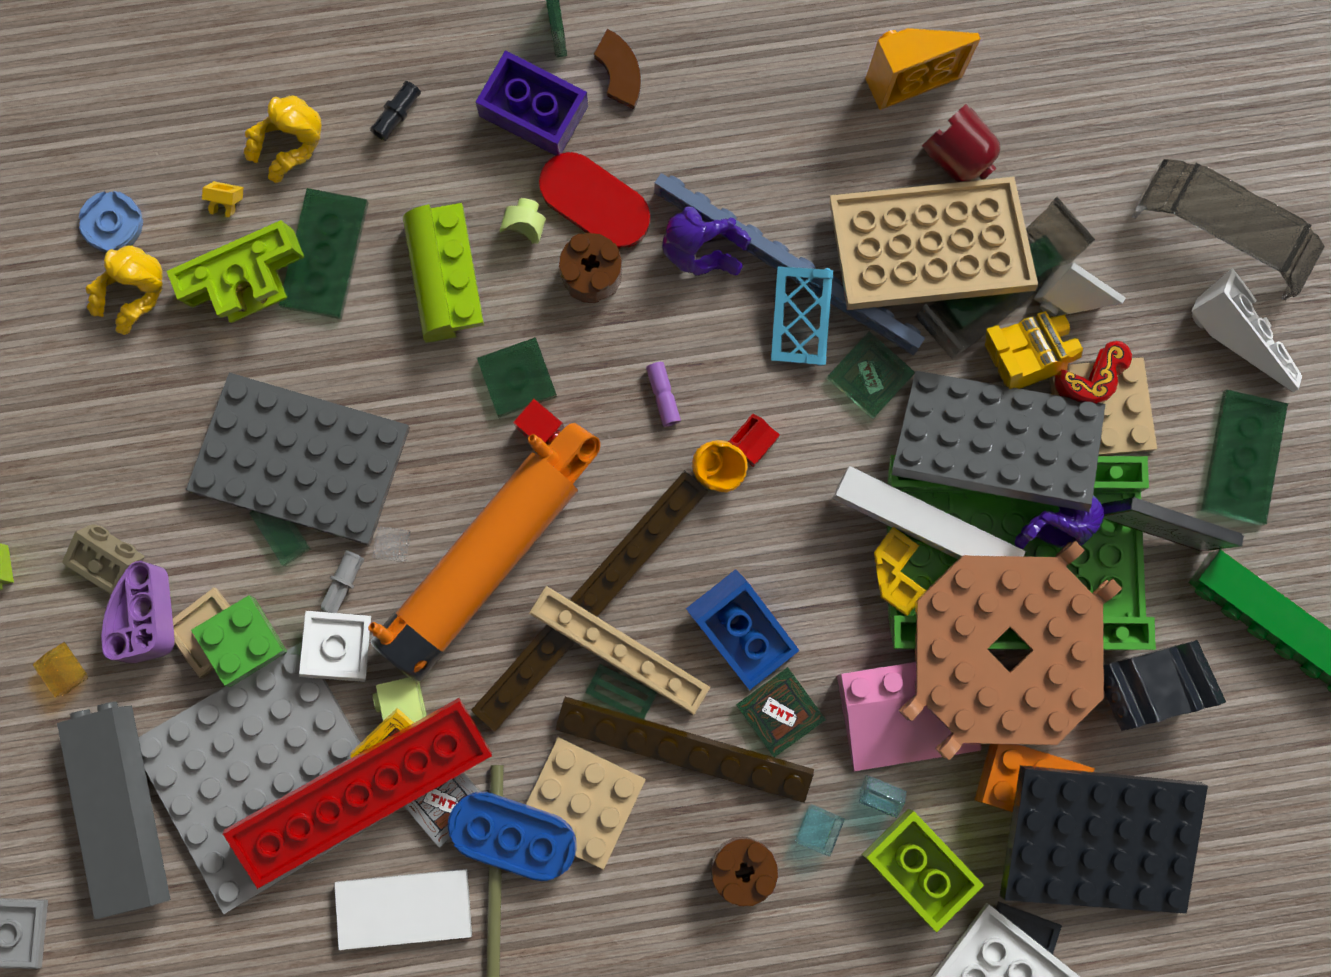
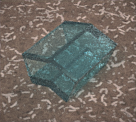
[859,775,907,818]
[795,804,845,857]

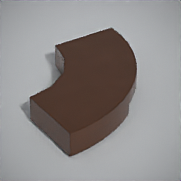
[594,29,641,110]

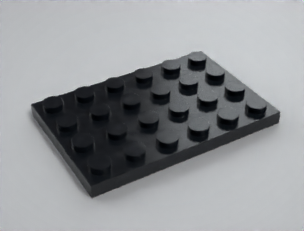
[999,765,1208,914]

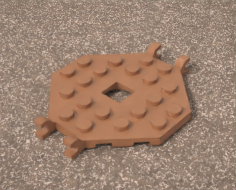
[898,541,1122,760]

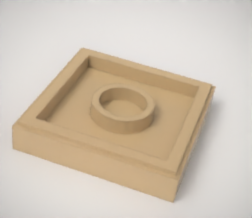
[173,587,230,678]

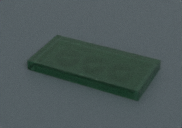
[279,188,369,319]
[1201,389,1288,525]

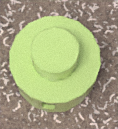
[500,198,546,244]

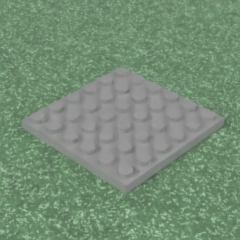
[138,642,398,914]

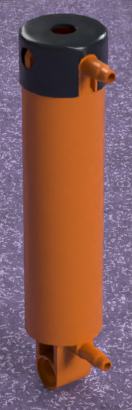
[368,423,601,682]

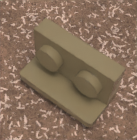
[62,524,145,594]

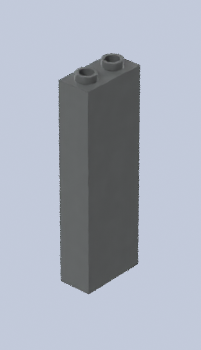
[57,701,171,920]

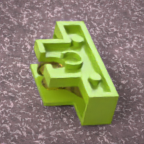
[167,220,305,323]

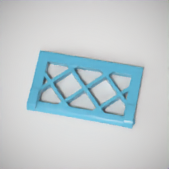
[771,266,833,366]

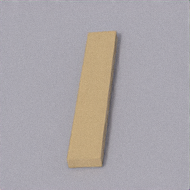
[529,586,710,715]

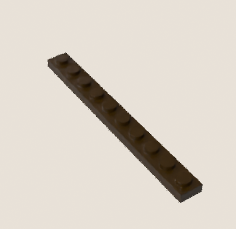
[471,470,708,732]

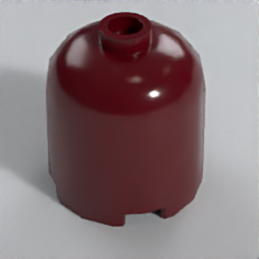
[922,104,1001,182]

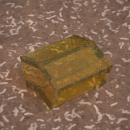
[33,642,88,697]

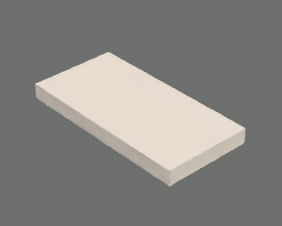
[335,869,472,950]

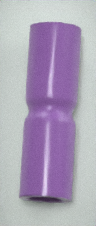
[646,362,681,427]

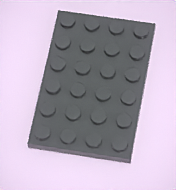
[892,371,1106,512]
[186,372,410,546]

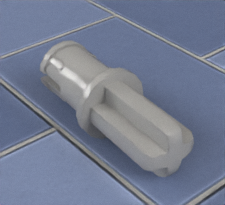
[321,550,365,613]

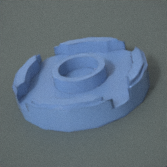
[79,191,143,252]

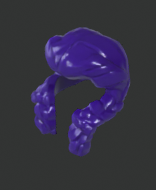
[662,206,751,276]
[1014,496,1104,550]

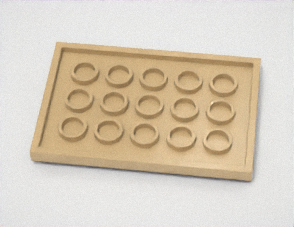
[829,177,1038,310]

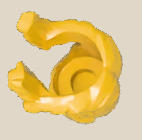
[244,95,322,183]
[85,245,163,335]

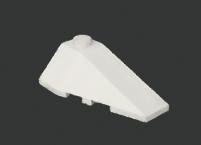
[1192,269,1302,392]

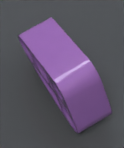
[101,561,175,663]

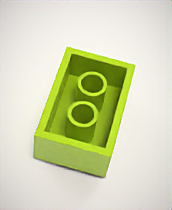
[861,809,984,933]

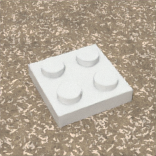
[299,611,371,682]

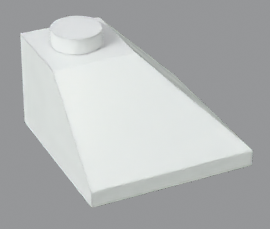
[1034,263,1126,317]

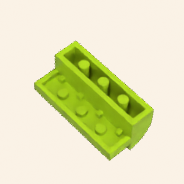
[403,203,485,343]

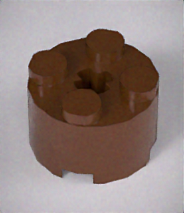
[559,233,622,303]
[711,836,778,906]

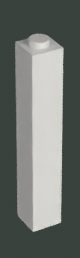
[832,466,1026,559]

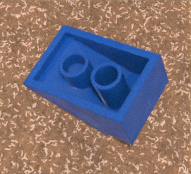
[686,569,800,690]

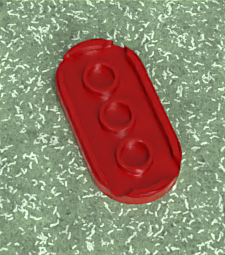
[539,152,650,249]

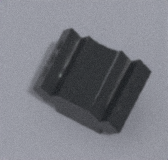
[1103,640,1226,731]

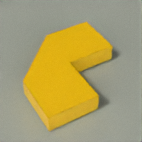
[874,527,926,616]

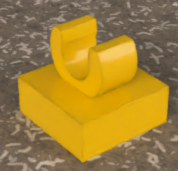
[202,181,244,217]

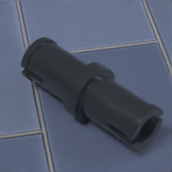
[370,81,421,141]

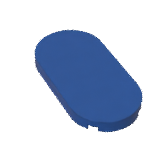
[448,792,577,881]

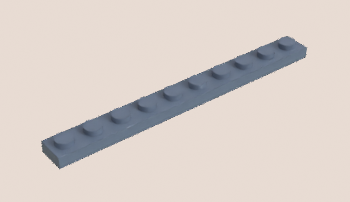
[654,173,925,356]

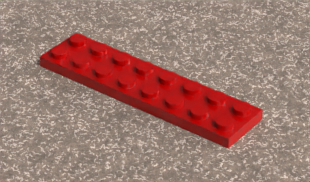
[223,698,492,889]

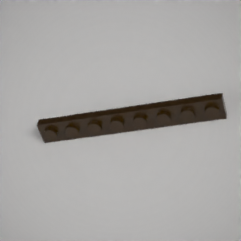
[555,696,814,803]

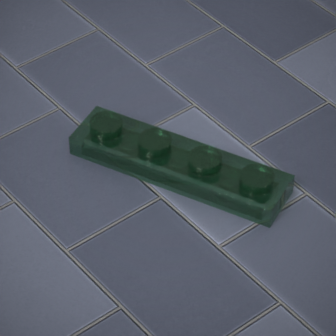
[943,234,1064,330]

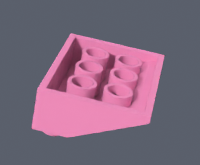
[837,662,981,771]

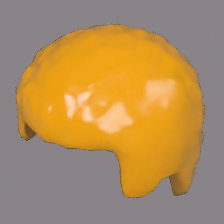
[692,440,748,493]

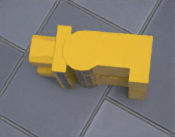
[985,311,1083,389]

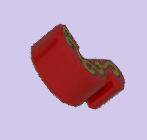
[1054,341,1132,404]

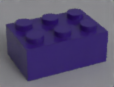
[475,50,588,156]

